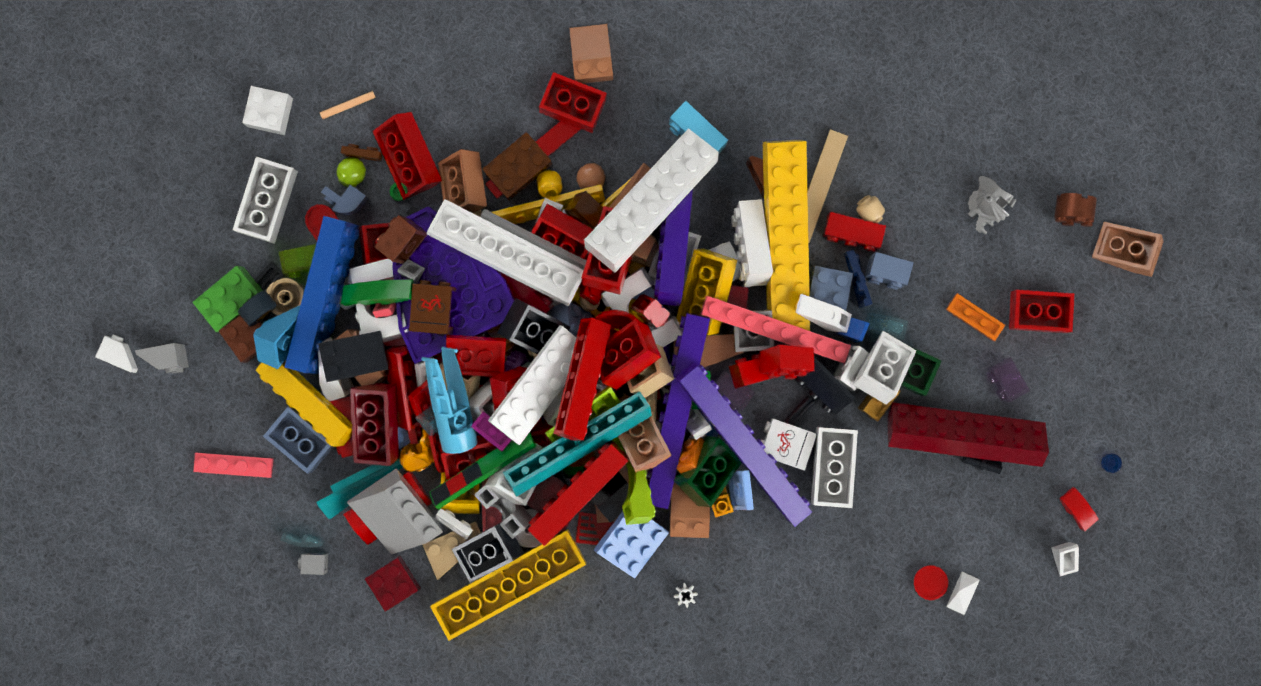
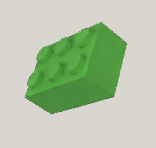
[192,266,263,332]

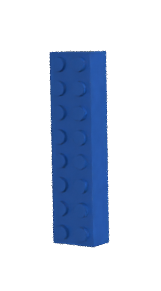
[285,216,359,374]

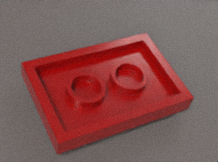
[444,335,506,377]

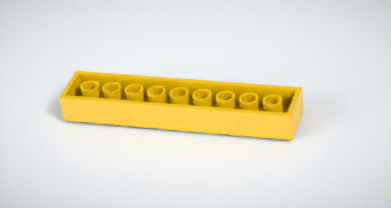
[763,140,810,331]

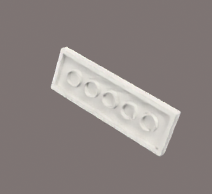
[488,325,576,445]

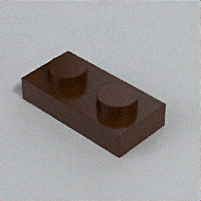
[341,144,382,162]

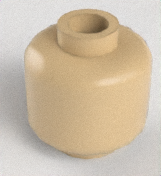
[856,195,885,223]

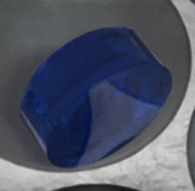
[1101,454,1122,473]

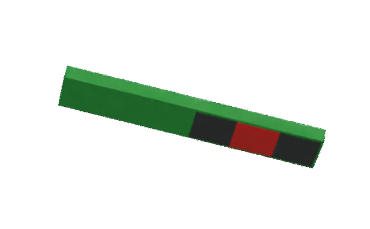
[429,432,536,510]

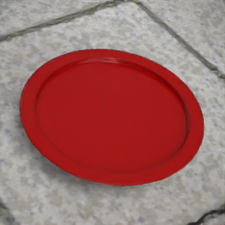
[914,565,948,600]

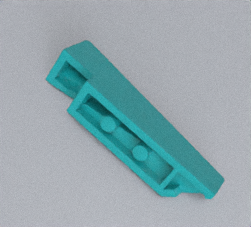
[316,452,402,519]

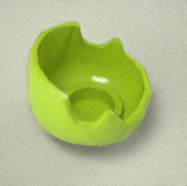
[337,157,366,187]

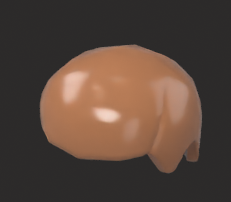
[577,163,606,189]

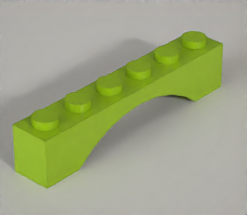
[612,436,655,525]

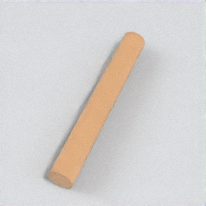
[320,91,376,119]

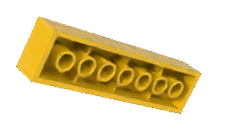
[430,529,587,641]

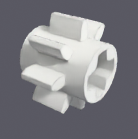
[674,583,698,608]

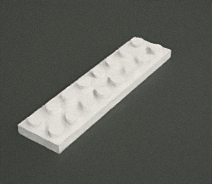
[426,199,583,306]

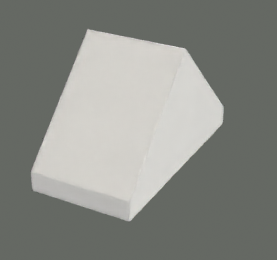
[1051,542,1079,576]

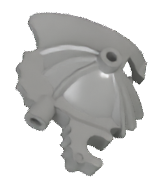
[968,176,1016,234]

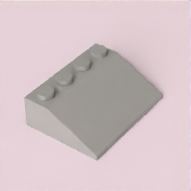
[347,468,443,555]

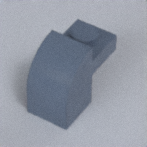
[321,185,368,215]

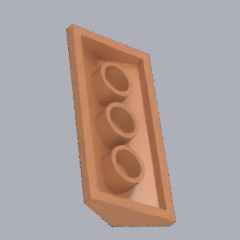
[618,395,671,472]

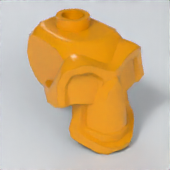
[399,428,434,472]

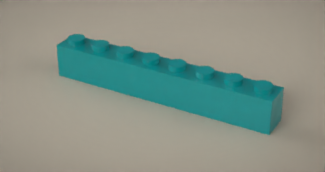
[503,391,652,497]

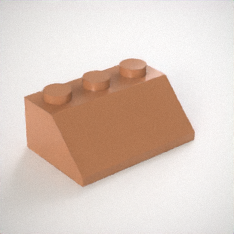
[438,149,487,213]

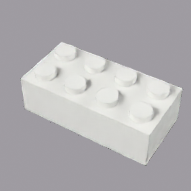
[233,157,298,244]
[731,199,773,287]
[811,427,858,508]

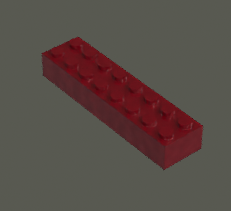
[888,402,1049,467]

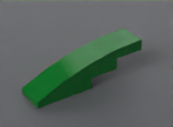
[341,280,414,306]

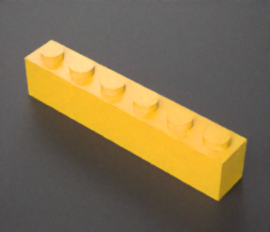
[256,360,352,447]

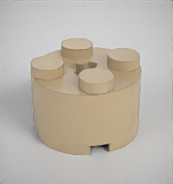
[266,278,305,315]

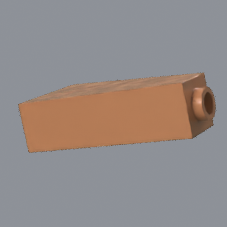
[673,334,744,368]

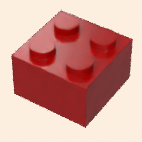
[760,345,814,379]

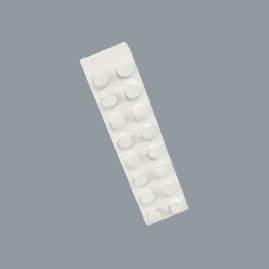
[584,128,719,272]

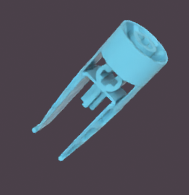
[421,347,478,454]

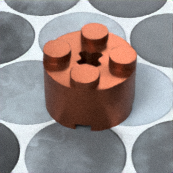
[1054,193,1097,227]

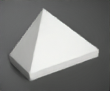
[946,572,979,615]

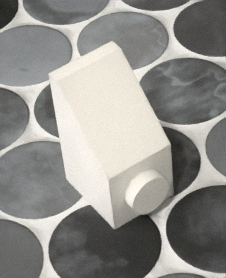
[95,334,138,373]

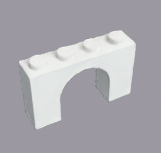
[348,259,408,342]
[602,267,683,347]

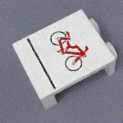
[761,419,817,471]

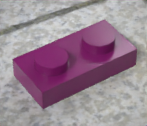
[471,411,512,452]

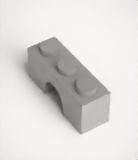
[474,485,532,539]

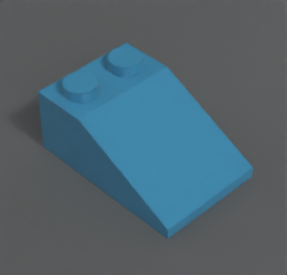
[253,305,300,369]

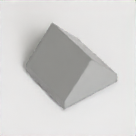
[397,259,425,284]

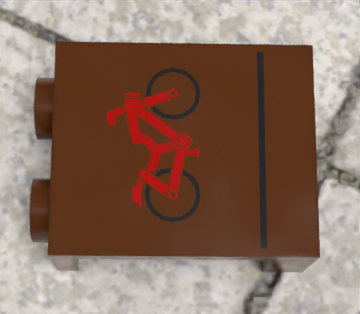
[409,280,457,335]

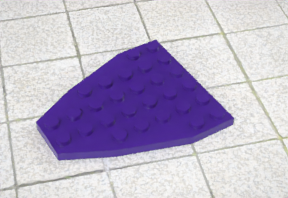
[392,206,514,364]

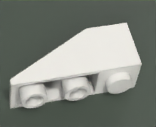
[796,294,852,333]

